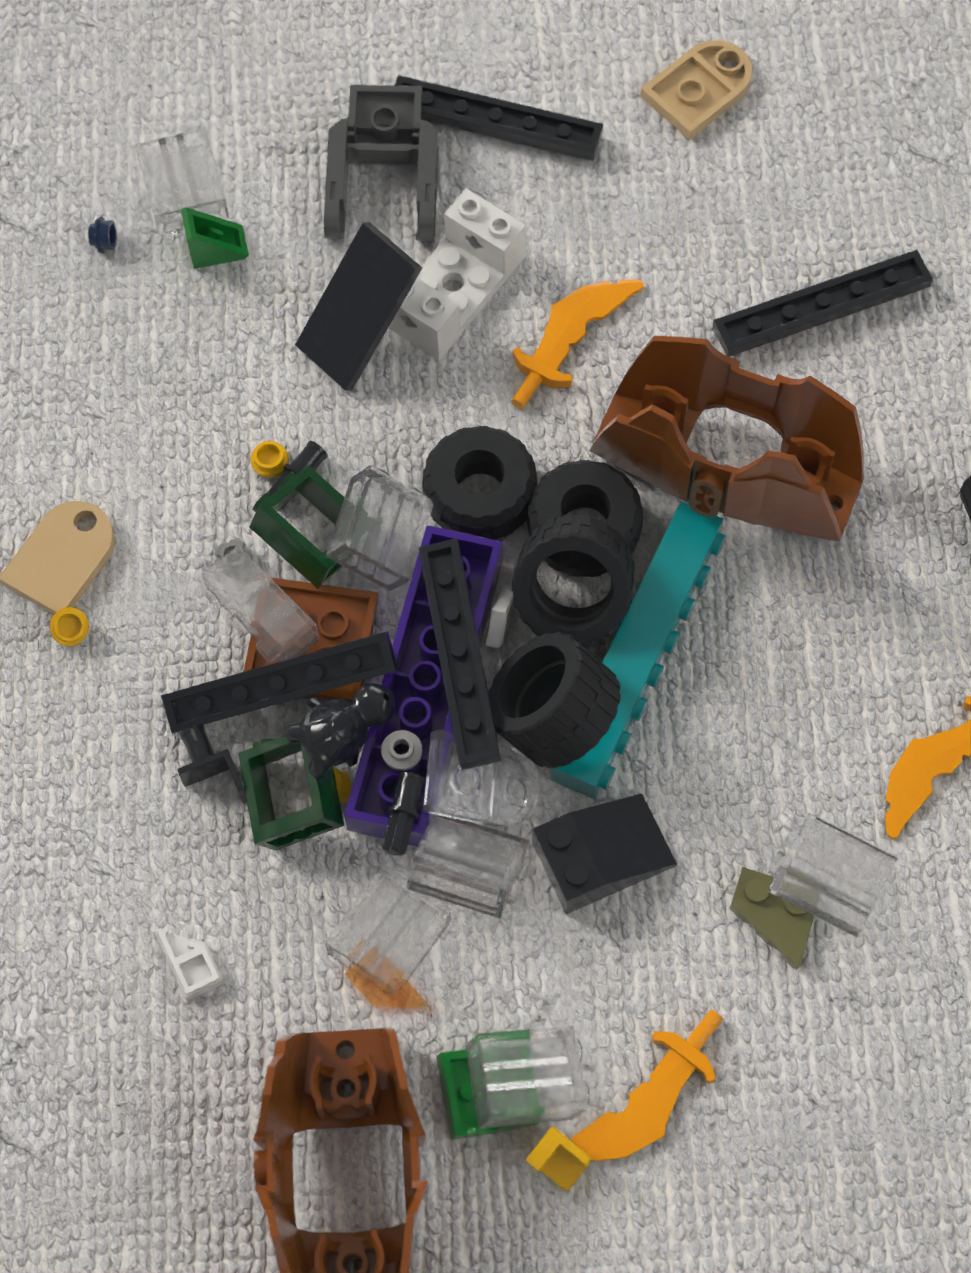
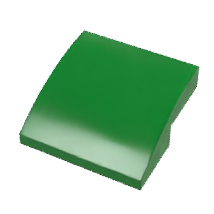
[436,1040,540,1140]

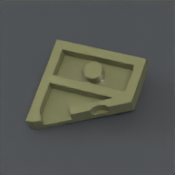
[730,867,821,969]

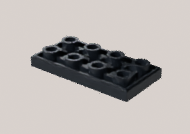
[295,222,422,391]

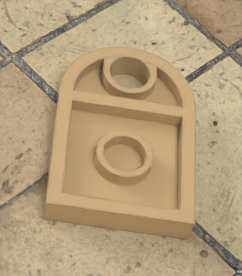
[640,40,752,140]
[0,501,115,615]

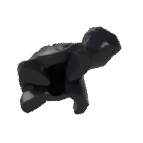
[284,683,396,779]

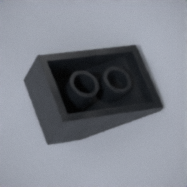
[532,793,677,914]

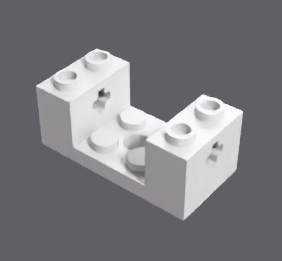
[388,189,526,360]

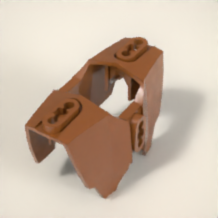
[589,336,864,542]
[253,1027,428,1273]

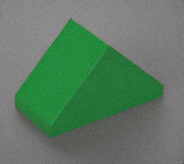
[181,207,249,269]

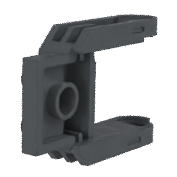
[324,84,439,241]

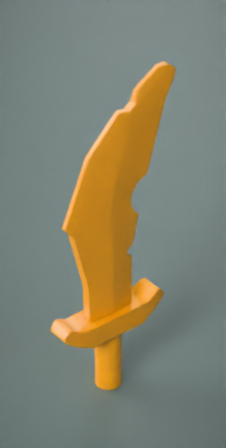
[511,279,644,410]
[885,696,971,839]
[571,1009,723,1162]

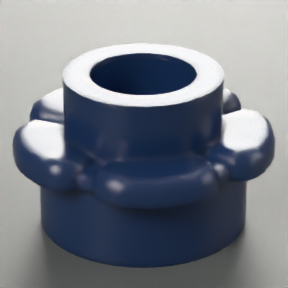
[88,217,117,253]

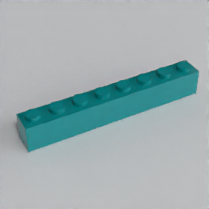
[551,501,726,799]

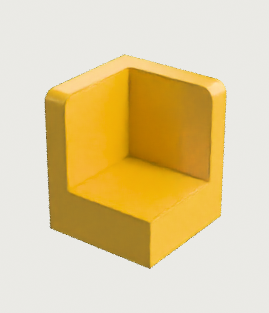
[525,1125,594,1191]

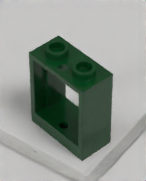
[249,465,376,589]
[238,735,344,851]

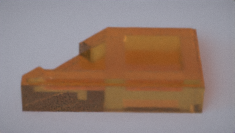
[345,946,426,1009]

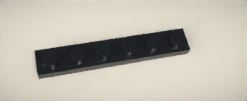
[395,75,604,161]
[713,250,933,357]
[419,538,502,770]
[161,631,399,733]

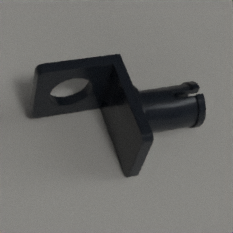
[177,724,247,803]

